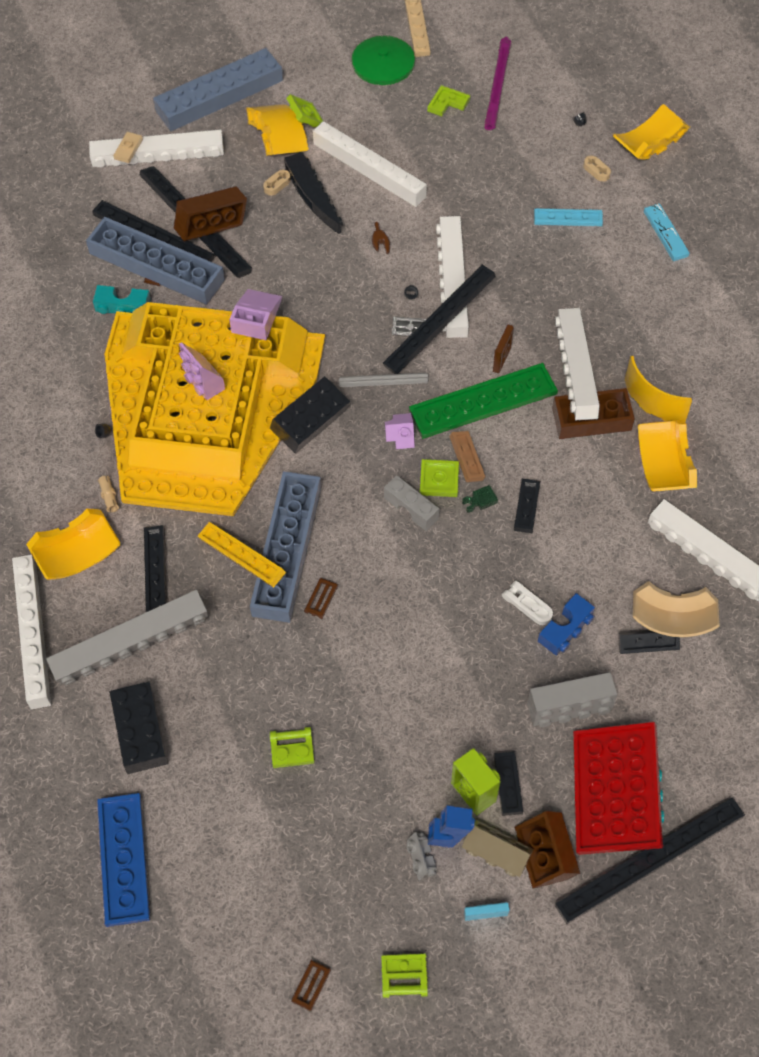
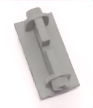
[407,832,437,880]

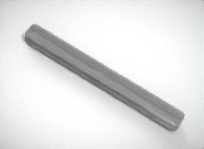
[339,372,428,387]

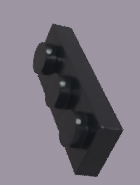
[514,478,540,534]
[619,630,680,654]
[494,751,523,816]

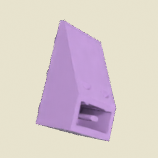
[230,289,282,340]
[179,342,225,400]

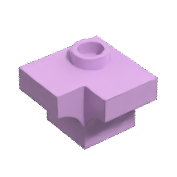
[385,413,415,449]

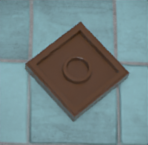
[493,324,514,374]

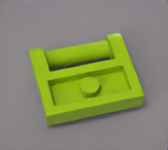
[270,727,314,768]
[381,954,428,998]

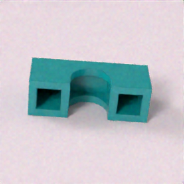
[93,285,151,314]

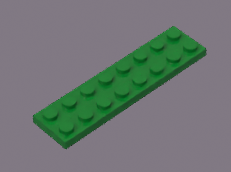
[409,363,558,439]

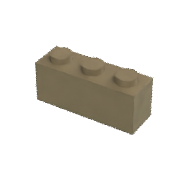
[462,820,534,877]

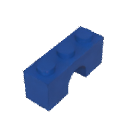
[538,593,595,656]
[428,806,475,848]

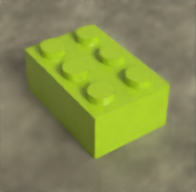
[451,748,500,816]

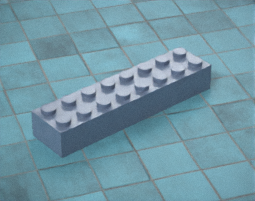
[153,48,283,131]
[86,217,225,305]
[250,471,321,623]

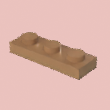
[449,431,485,482]

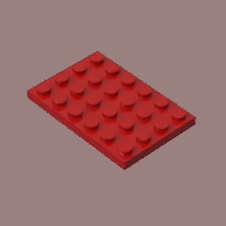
[573,722,663,855]

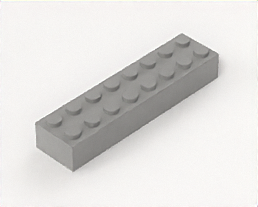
[46,589,208,686]

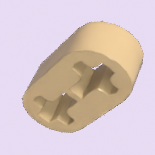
[583,156,611,182]
[263,170,291,196]

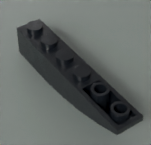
[284,152,343,234]

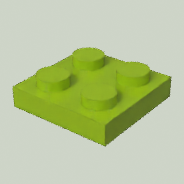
[286,94,323,128]
[420,459,459,497]

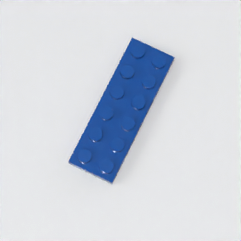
[97,793,150,927]

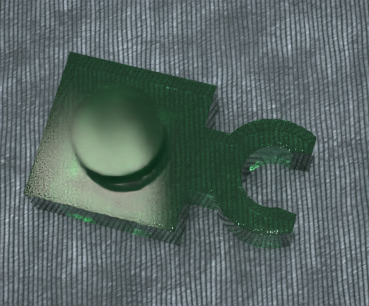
[462,485,498,513]

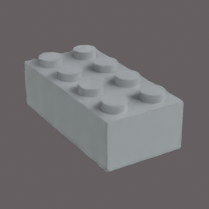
[527,672,617,727]

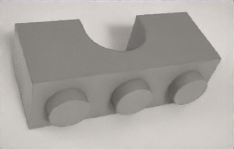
[384,475,439,531]

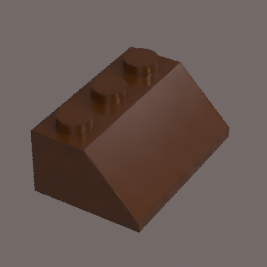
[514,811,581,889]

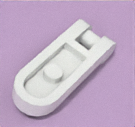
[502,581,553,625]

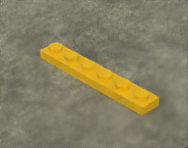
[197,522,286,588]

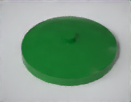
[352,36,415,85]

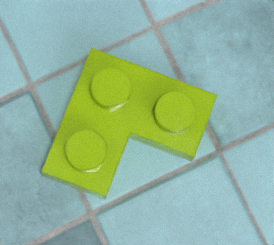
[427,85,470,116]

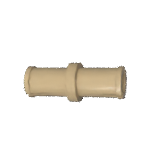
[98,476,119,513]

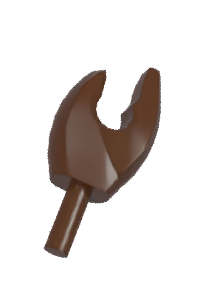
[372,222,390,254]

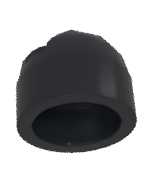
[573,112,587,127]
[404,285,418,300]
[95,423,111,438]

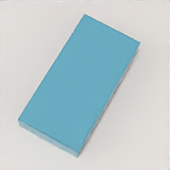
[464,902,510,921]

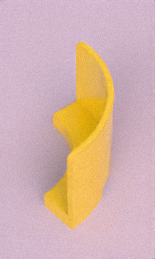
[246,104,308,156]
[612,104,690,160]
[625,356,692,422]
[638,420,697,491]
[26,508,120,580]

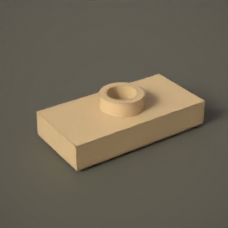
[113,132,143,163]

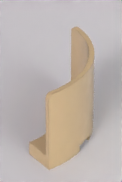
[633,581,720,637]

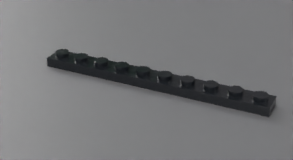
[139,166,252,278]
[555,797,745,925]

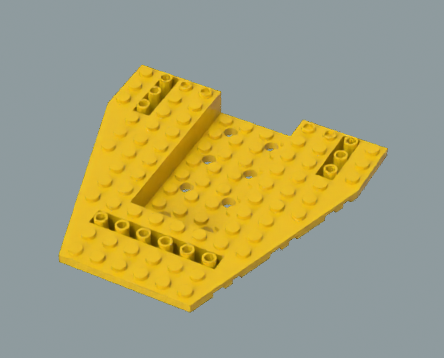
[104,302,325,516]

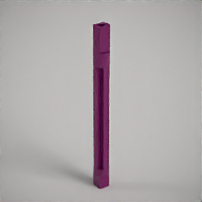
[484,36,511,130]

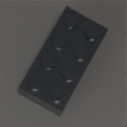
[270,376,350,454]
[109,681,168,775]

